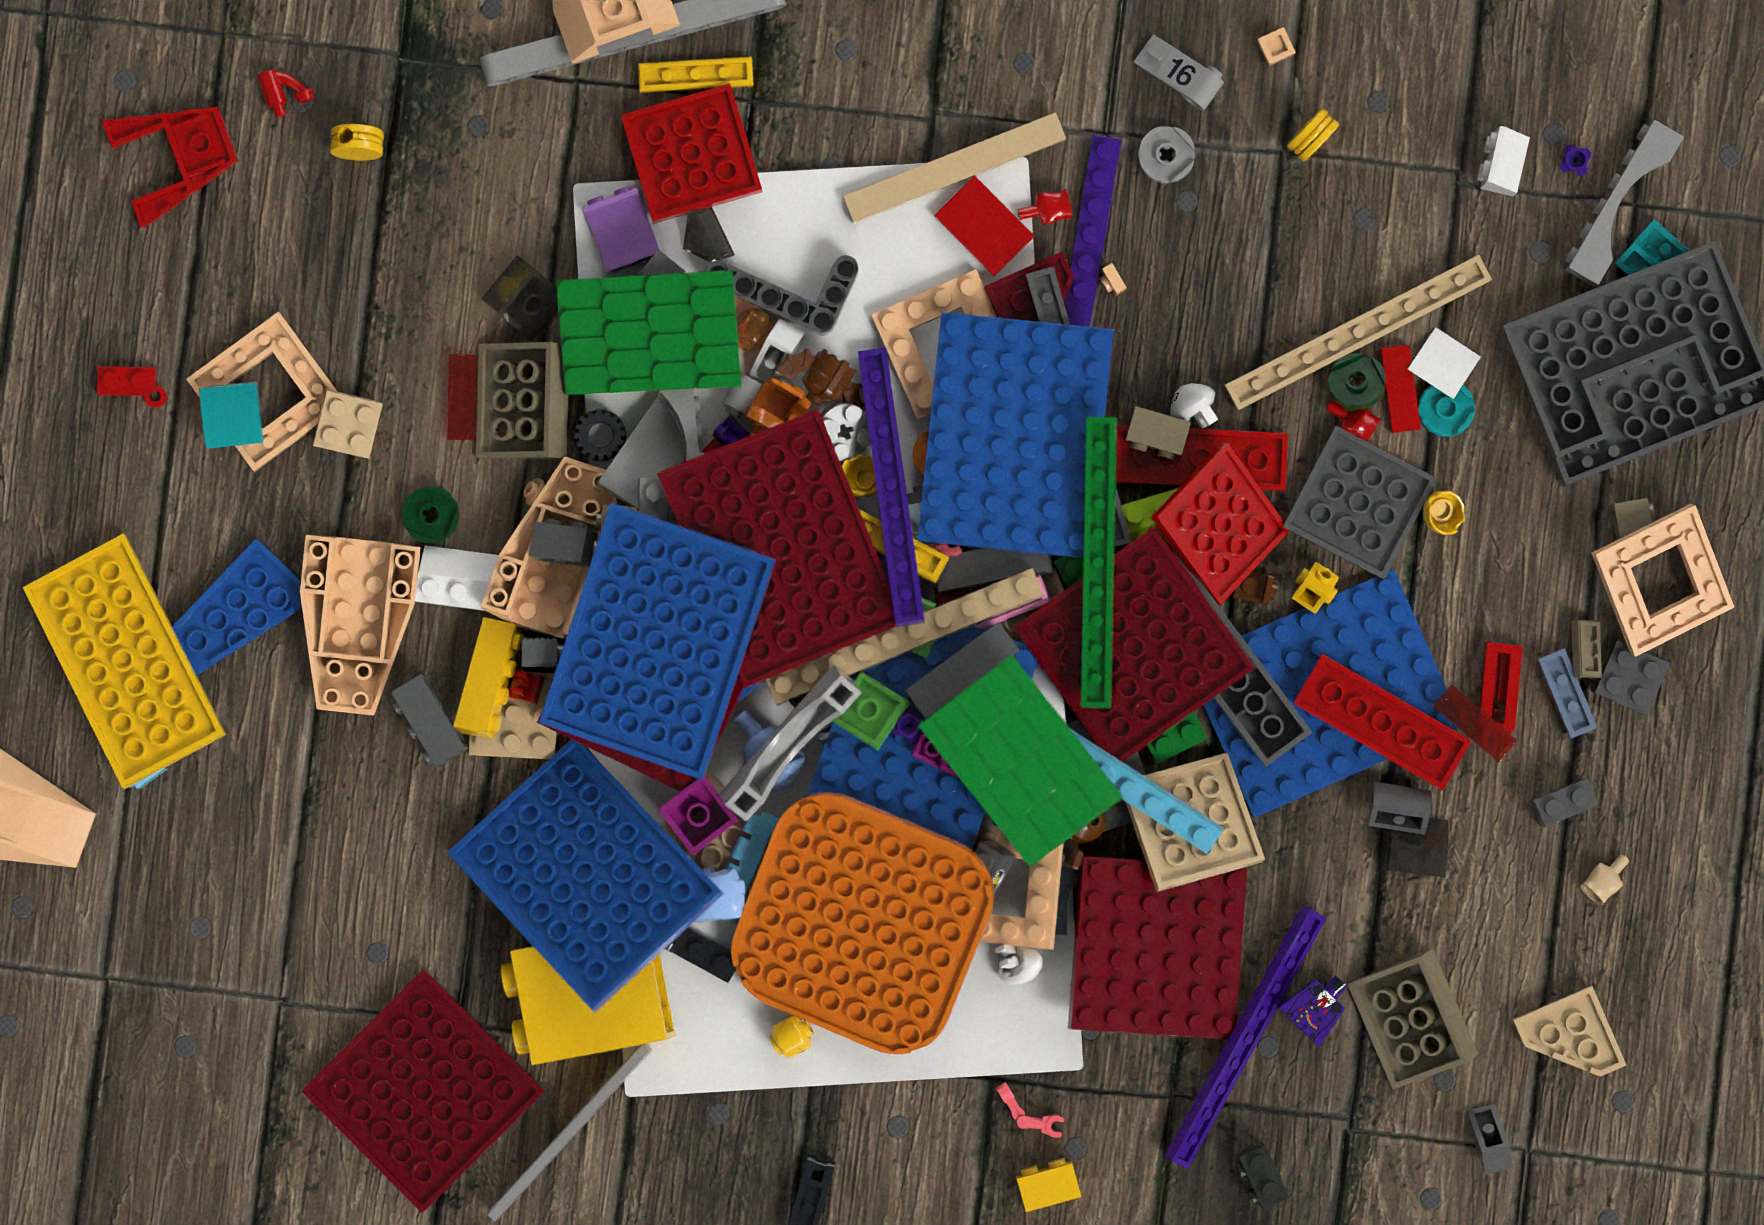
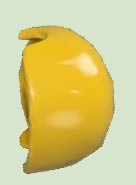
[842,454,877,498]
[1423,490,1465,535]

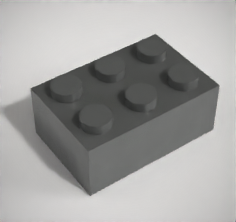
[390,674,469,766]

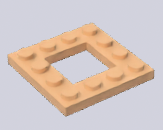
[871,269,997,420]
[186,312,338,472]
[1592,504,1734,657]
[972,826,1063,949]

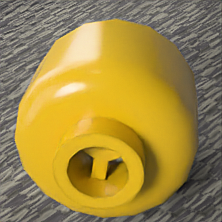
[769,1016,814,1058]

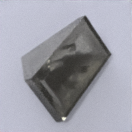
[683,207,735,263]

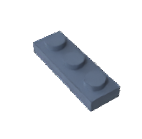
[1537,648,1597,739]

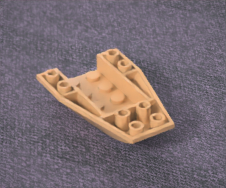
[552,0,680,64]
[481,456,617,641]
[300,535,421,715]
[0,748,96,868]

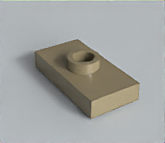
[1571,620,1602,678]

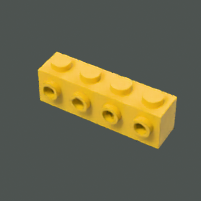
[453,617,524,740]

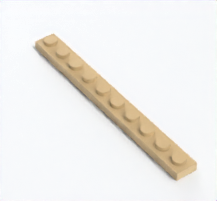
[1225,255,1492,411]
[766,568,1044,706]

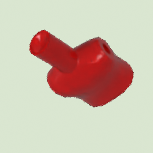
[1017,189,1072,225]
[1326,400,1381,442]

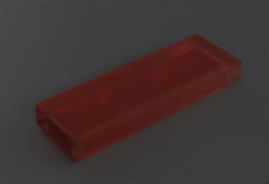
[447,354,478,441]
[1433,684,1517,763]

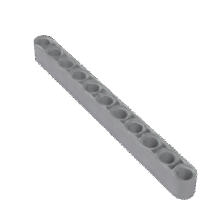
[479,0,787,86]

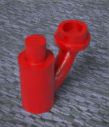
[257,70,315,118]

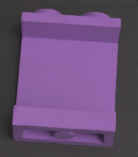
[583,186,660,275]

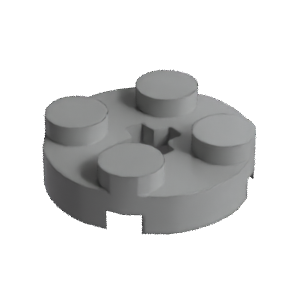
[1138,126,1195,184]
[821,402,871,461]

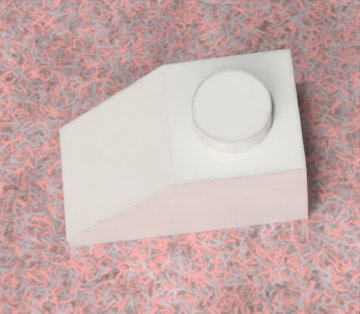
[748,319,804,385]

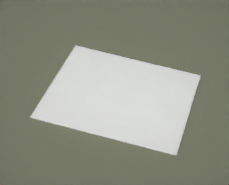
[1408,327,1481,399]

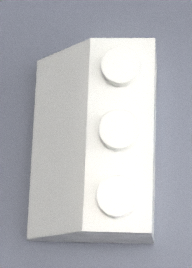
[415,545,499,611]

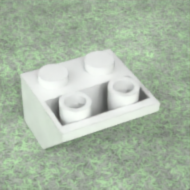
[1477,126,1530,196]

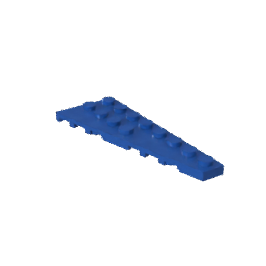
[172,539,302,675]

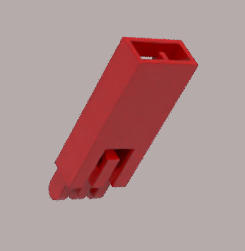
[1477,642,1523,751]

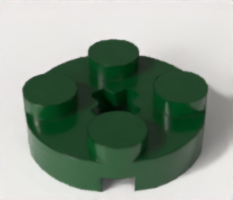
[1328,353,1386,411]
[402,486,460,544]

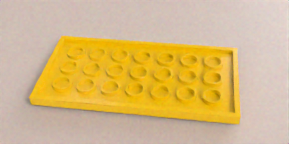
[23,533,226,789]

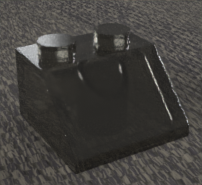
[481,255,558,342]
[1384,818,1448,878]

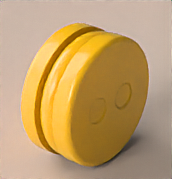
[1287,108,1339,162]
[330,124,384,161]

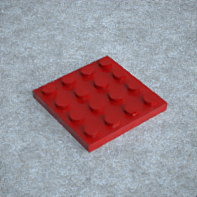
[621,84,763,224]
[1151,443,1289,605]

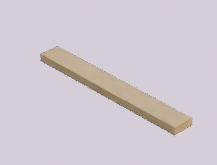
[843,112,1066,223]

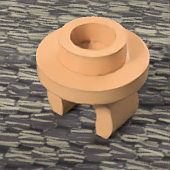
[524,478,545,506]

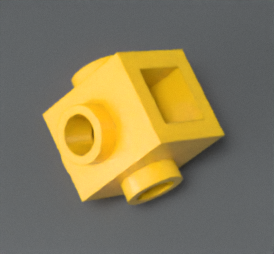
[1292,562,1339,614]

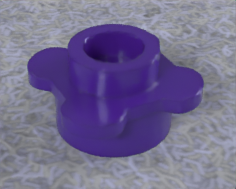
[1560,145,1591,176]
[892,709,925,743]

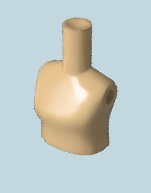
[1580,854,1629,906]

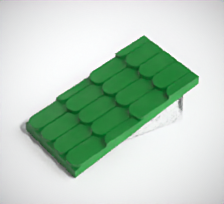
[555,270,742,395]
[918,655,1124,867]

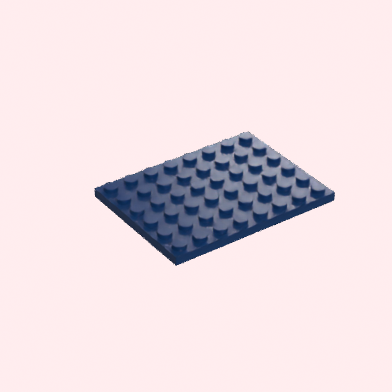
[917,312,1114,558]
[539,503,776,779]
[1203,569,1463,818]
[807,626,1038,850]
[447,739,723,1013]

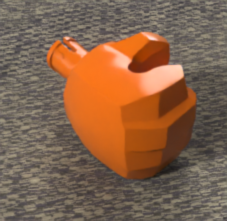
[745,378,811,436]

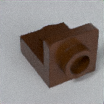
[1233,572,1278,605]

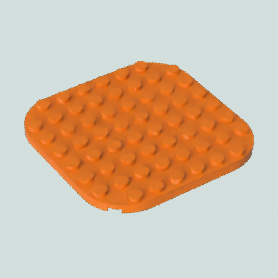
[731,792,994,1055]

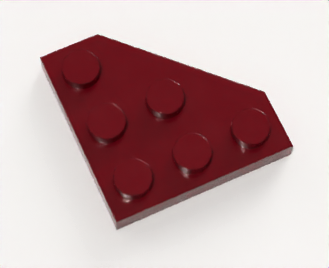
[984,251,1074,322]

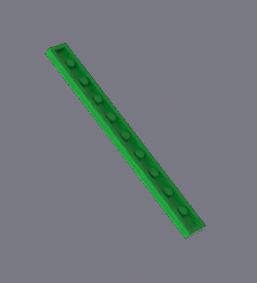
[1081,417,1117,708]

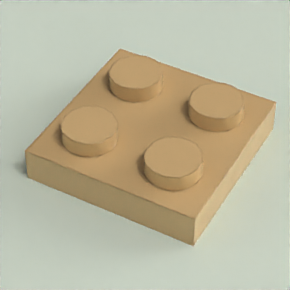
[313,389,383,459]

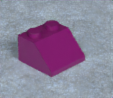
[658,776,739,855]

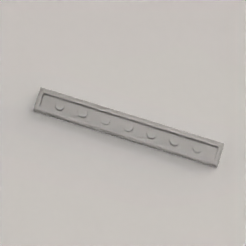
[487,1044,653,1222]

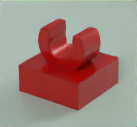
[509,669,545,705]

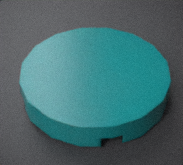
[1418,385,1475,437]

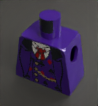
[1278,975,1348,1046]

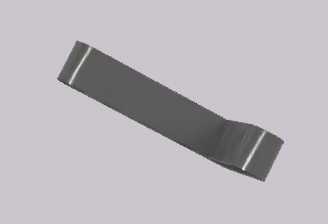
[705,255,859,336]

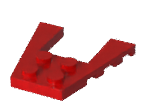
[102,107,239,228]

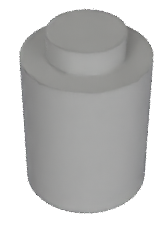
[722,374,763,418]

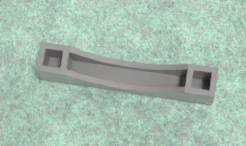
[1565,120,1684,287]
[657,389,704,525]
[720,665,862,822]

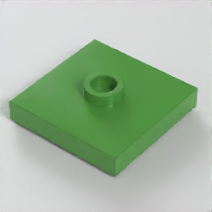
[831,672,910,751]

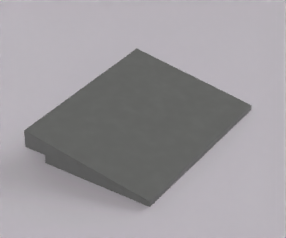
[1502,241,1764,487]

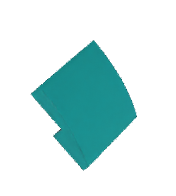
[1615,219,1690,275]
[199,382,264,449]

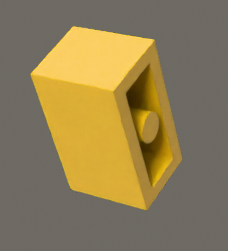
[1016,1158,1081,1212]

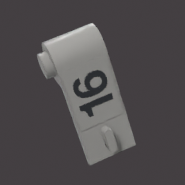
[1134,34,1224,111]

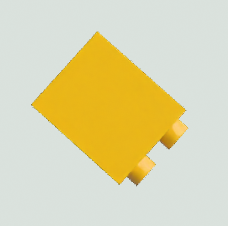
[501,946,676,1065]

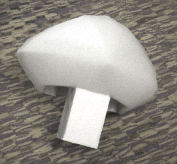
[1170,383,1218,429]
[995,945,1043,985]

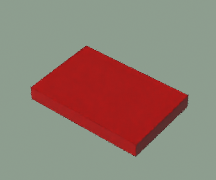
[934,175,1035,277]

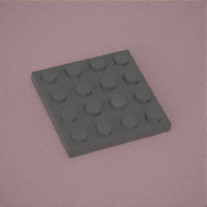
[1283,426,1437,580]

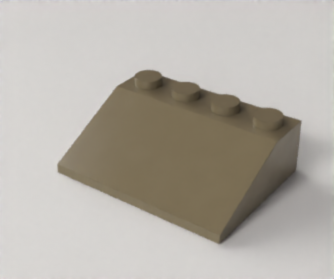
[476,342,568,459]
[1347,948,1478,1089]

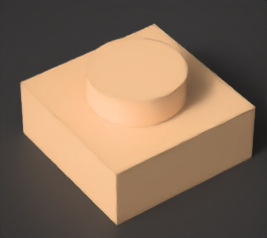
[1257,27,1296,66]
[1100,263,1126,296]

